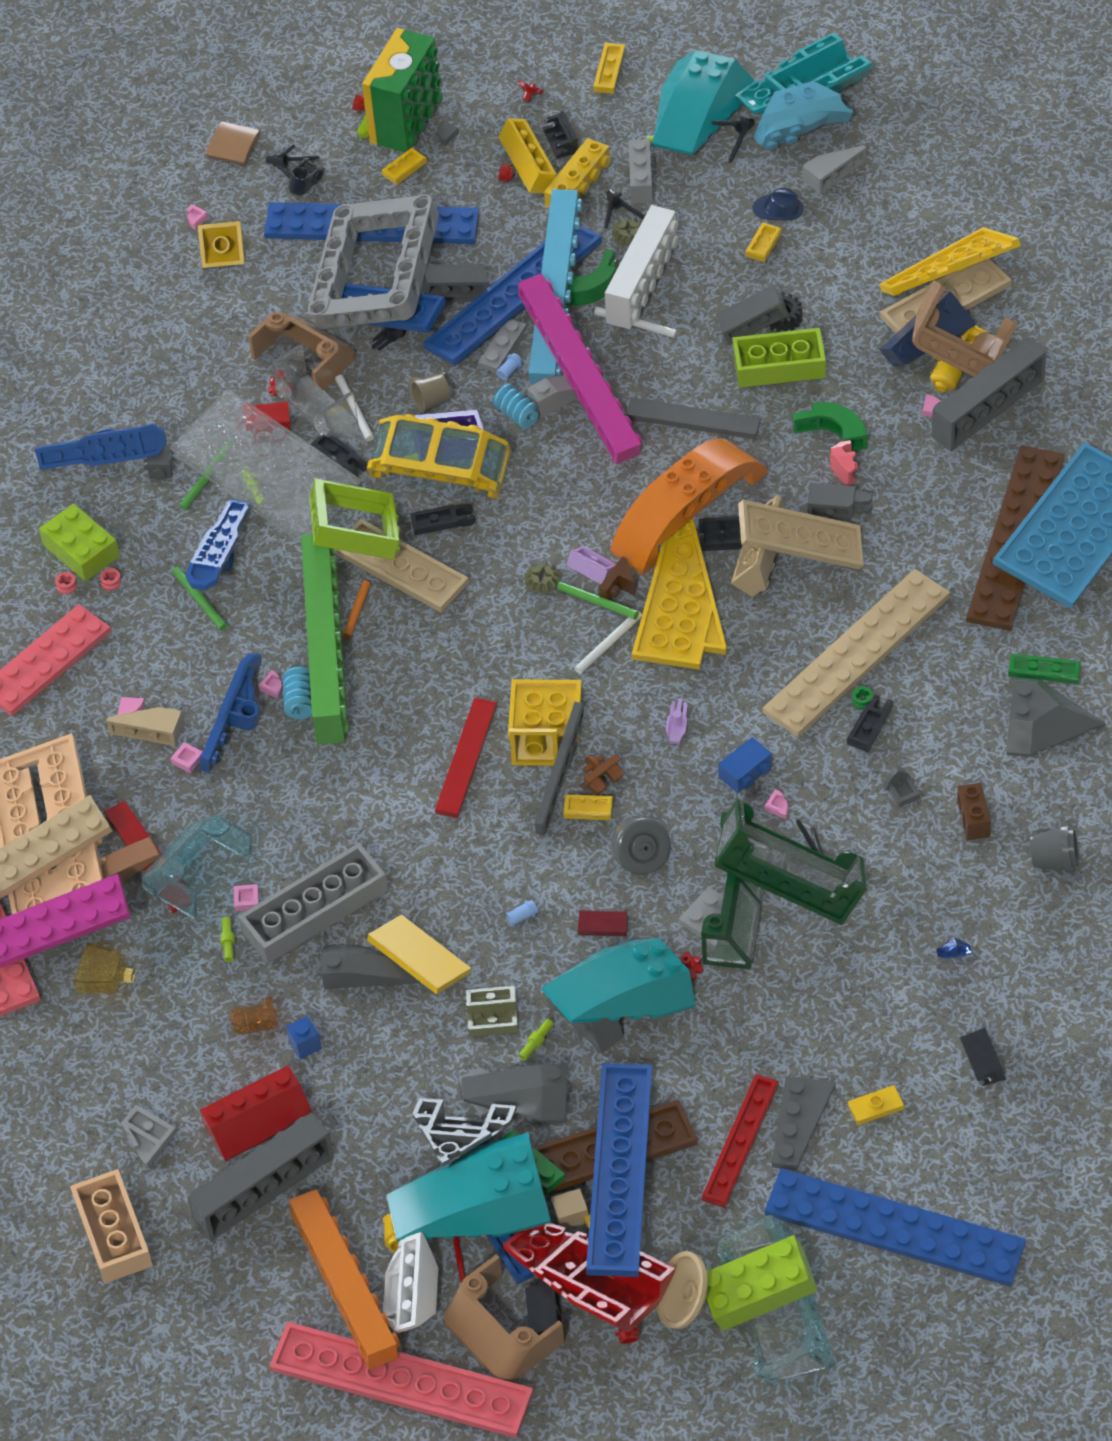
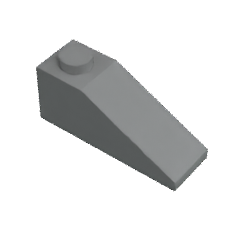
[802,145,866,194]
[527,375,577,418]

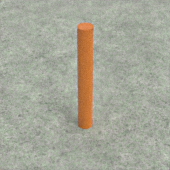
[342,580,371,639]

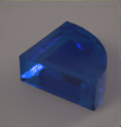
[936,937,972,958]

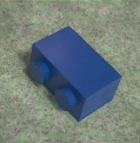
[718,737,772,793]

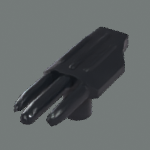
[371,327,407,351]

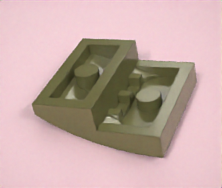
[466,986,518,1037]

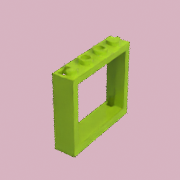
[309,478,402,560]

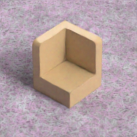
[551,1188,588,1229]

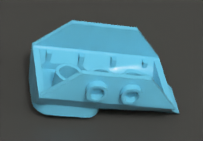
[753,81,853,150]

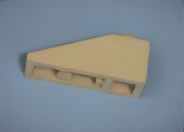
[107,707,184,746]

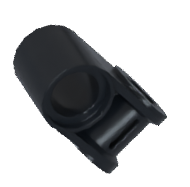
[288,157,325,195]

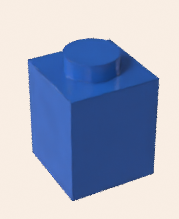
[286,1016,322,1060]

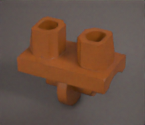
[580,754,625,796]

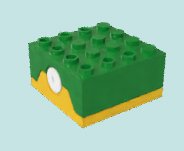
[362,27,443,152]

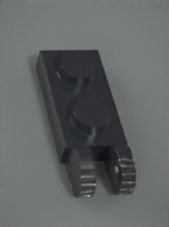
[310,431,367,480]
[410,503,476,535]
[847,694,894,752]

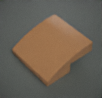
[206,121,261,166]

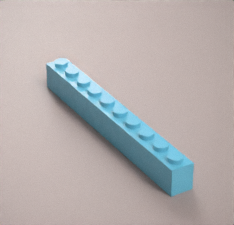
[529,189,582,384]

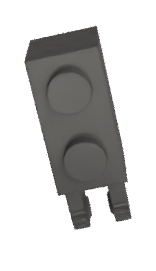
[807,483,872,521]

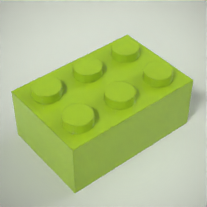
[39,503,120,581]

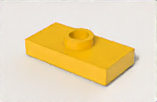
[382,148,427,185]
[745,222,782,263]
[563,794,613,820]
[848,1085,904,1126]

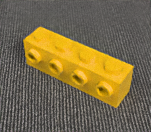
[498,118,557,194]
[544,138,611,208]

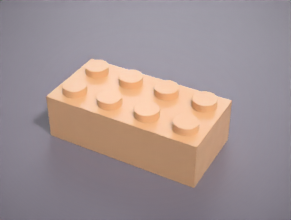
[70,1169,153,1284]

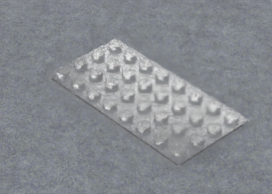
[170,388,363,544]

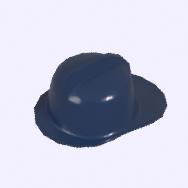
[752,188,804,220]

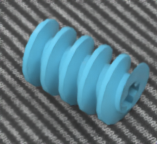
[492,383,539,429]
[282,667,312,719]

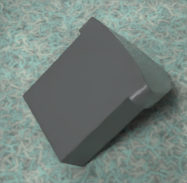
[883,766,920,807]

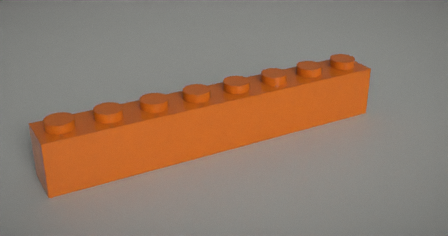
[289,1189,400,1370]

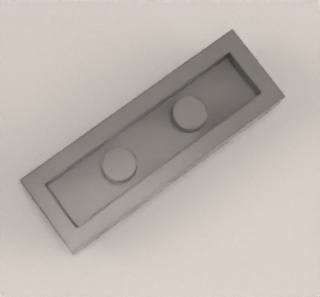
[478,319,527,373]

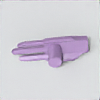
[666,698,687,744]

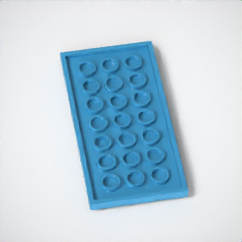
[992,442,1112,609]

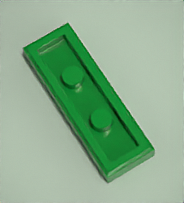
[1008,654,1081,684]

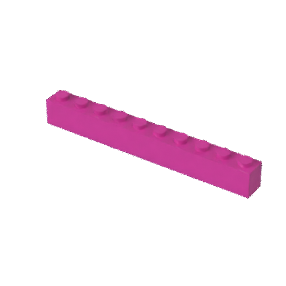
[518,273,642,464]

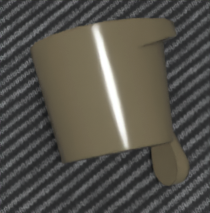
[409,372,451,412]

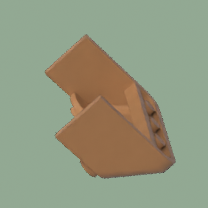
[912,280,1018,377]
[248,312,355,396]
[444,1254,565,1383]

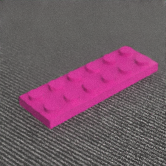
[0,874,131,968]

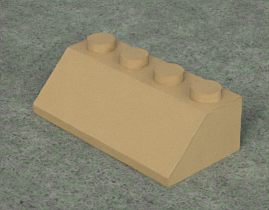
[731,495,784,597]

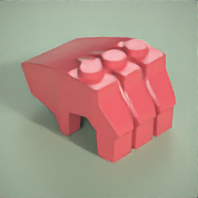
[830,440,858,486]

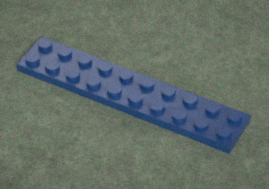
[264,202,479,244]
[423,225,602,366]
[586,1063,652,1277]
[765,1168,1026,1287]

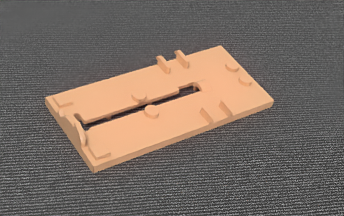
[0,733,106,914]

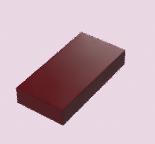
[578,910,628,937]

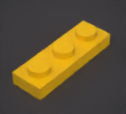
[593,43,625,94]

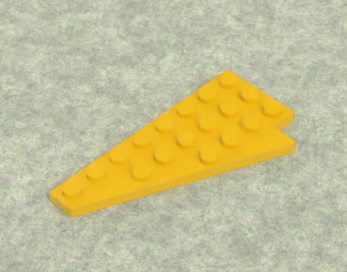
[632,518,727,670]

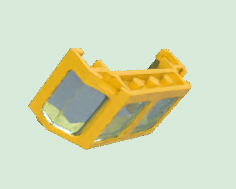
[367,414,511,499]

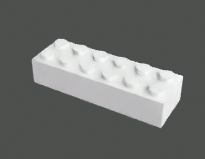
[605,205,679,329]

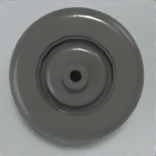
[611,815,671,875]

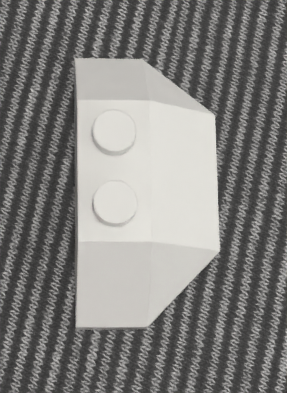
[383,1232,438,1333]

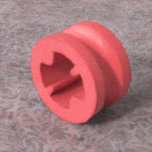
[100,568,121,591]
[55,572,77,594]

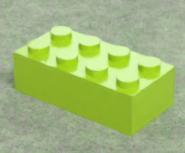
[732,328,826,388]
[706,1235,818,1331]

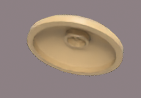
[656,1251,708,1329]

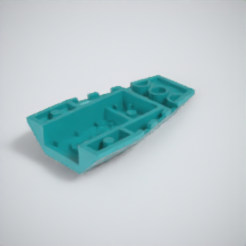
[735,32,872,114]
[653,50,754,155]
[541,938,695,1023]
[386,1133,551,1241]

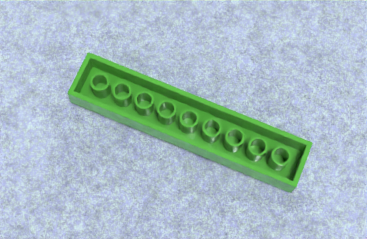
[301,534,349,745]

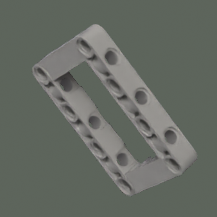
[308,194,439,330]

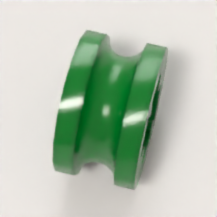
[852,686,873,710]

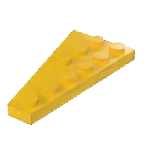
[879,227,1021,296]

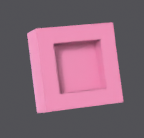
[170,742,203,774]
[234,884,259,911]

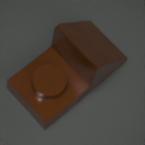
[599,556,635,600]

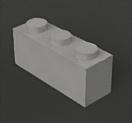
[628,139,653,204]

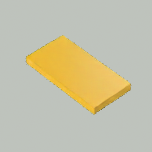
[367,914,471,995]

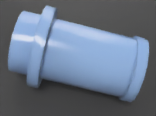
[496,353,523,381]
[506,900,538,927]

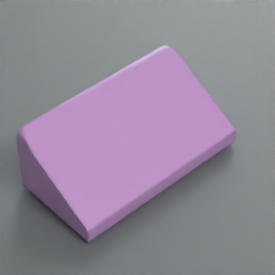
[567,546,616,584]

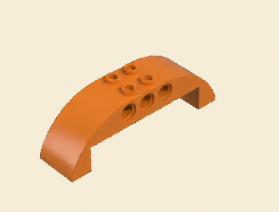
[610,438,768,576]

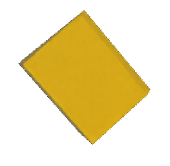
[198,221,245,268]
[509,729,559,766]

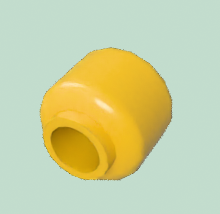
[930,360,963,393]

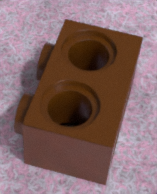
[957,783,991,841]

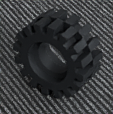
[767,293,802,333]

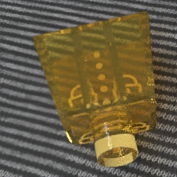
[74,942,135,994]

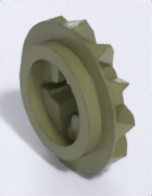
[612,217,642,246]
[524,562,561,594]

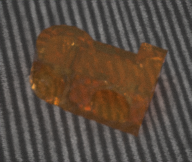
[229,996,278,1034]

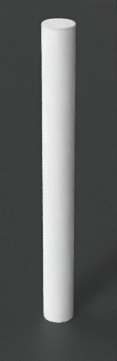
[594,306,677,338]
[335,375,374,442]
[575,610,642,674]

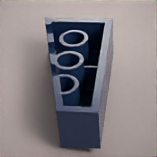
[880,291,977,366]

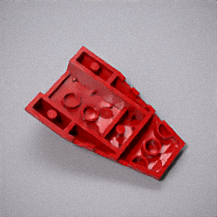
[503,1223,675,1332]

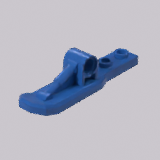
[35,423,167,470]
[186,499,251,590]
[200,652,262,773]

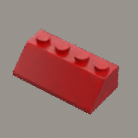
[200,1065,314,1162]

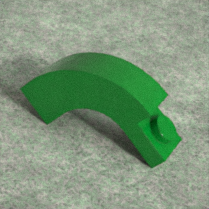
[567,249,618,306]
[792,402,867,452]

